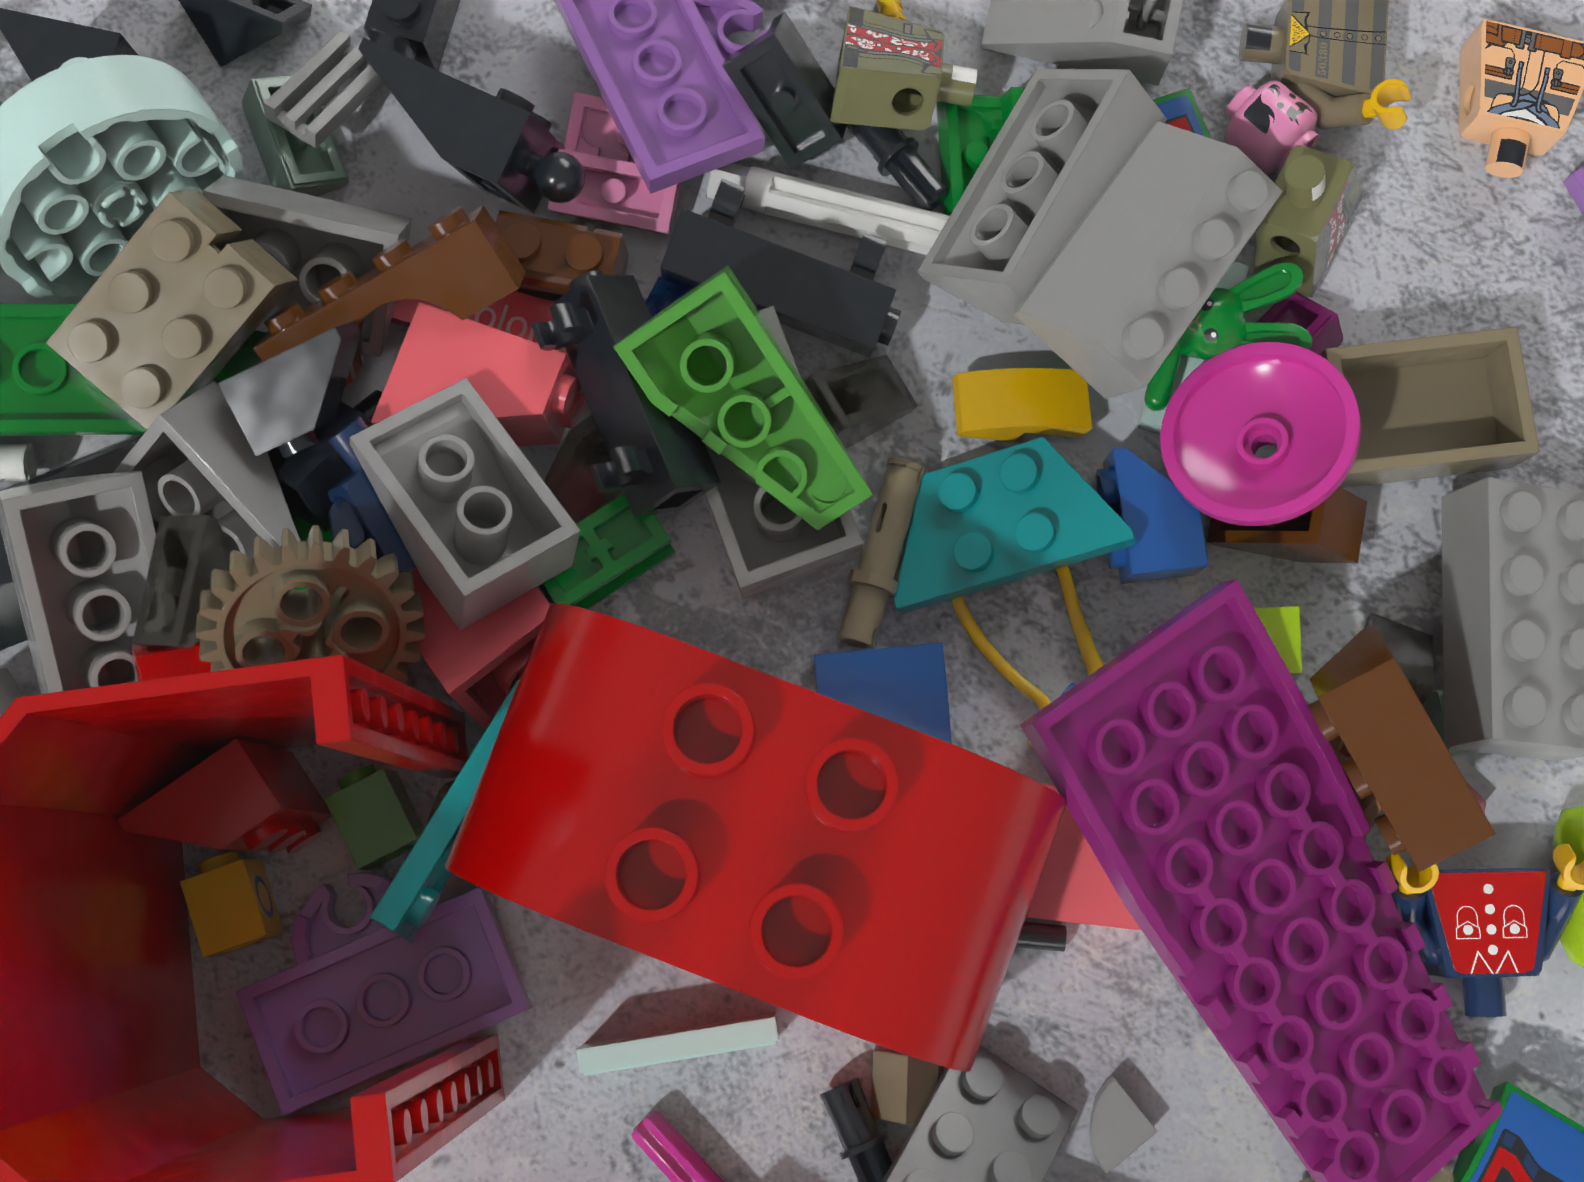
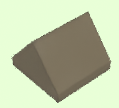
[871,1050,938,1124]

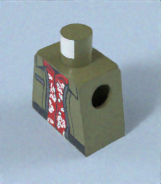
[830,6,977,131]
[1254,145,1362,297]

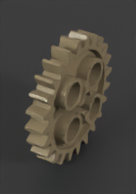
[196,525,425,682]

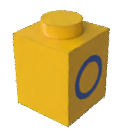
[180,851,285,958]

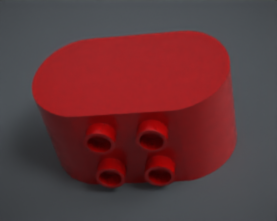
[444,603,1066,1072]

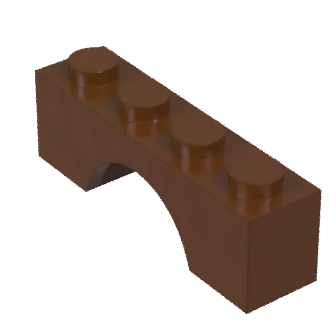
[254,205,526,387]

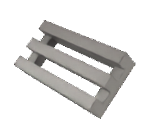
[264,30,383,148]

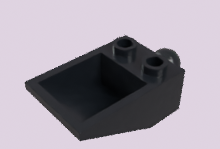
[358,37,585,214]

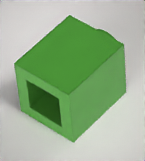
[324,764,425,870]

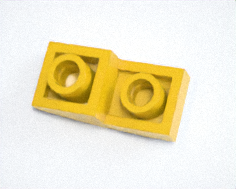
[952,368,1092,442]

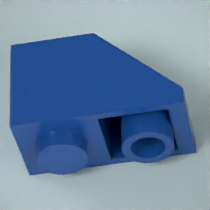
[1096,447,1209,584]

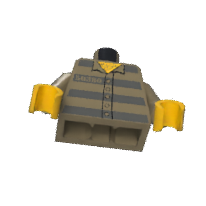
[1239,0,1412,130]

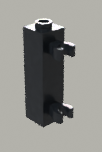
[660,179,901,358]
[531,270,721,517]

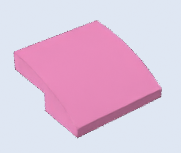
[547,92,683,235]

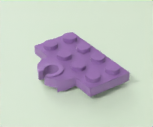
[554,0,768,194]
[236,872,533,1116]

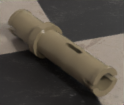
[836,458,926,650]

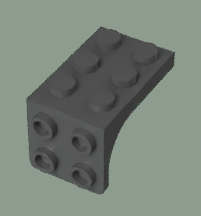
[881,1045,1078,1182]

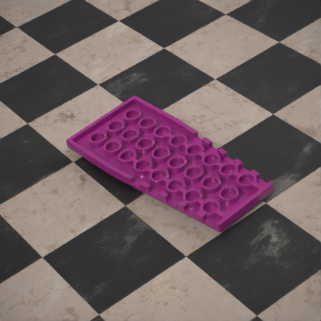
[1020,579,1502,1182]

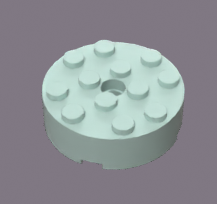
[0,55,243,304]

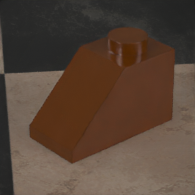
[1207,486,1367,564]

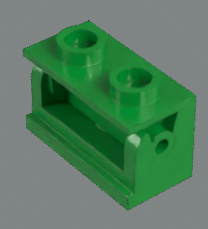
[543,493,676,609]

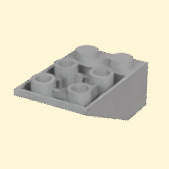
[980,0,1184,86]

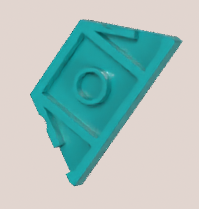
[894,437,1138,614]

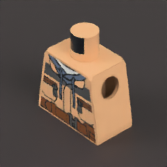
[1458,18,1584,178]

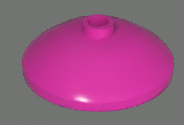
[1160,342,1361,526]

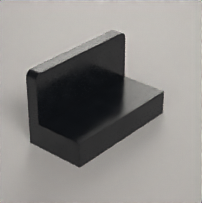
[722,12,847,170]

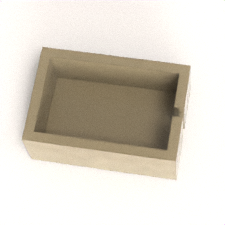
[46,189,298,430]
[1320,327,1540,488]

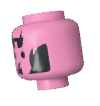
[1224,81,1319,174]

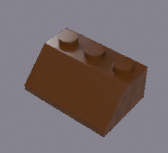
[1307,624,1496,872]

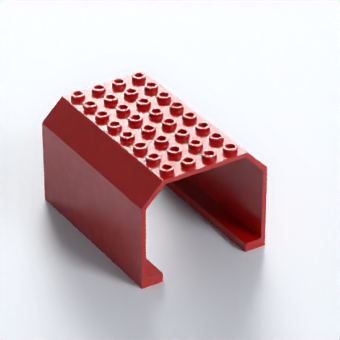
[0,655,505,1182]

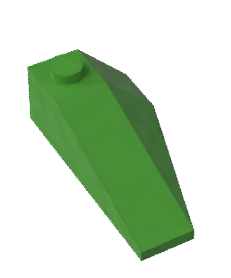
[613,266,873,530]

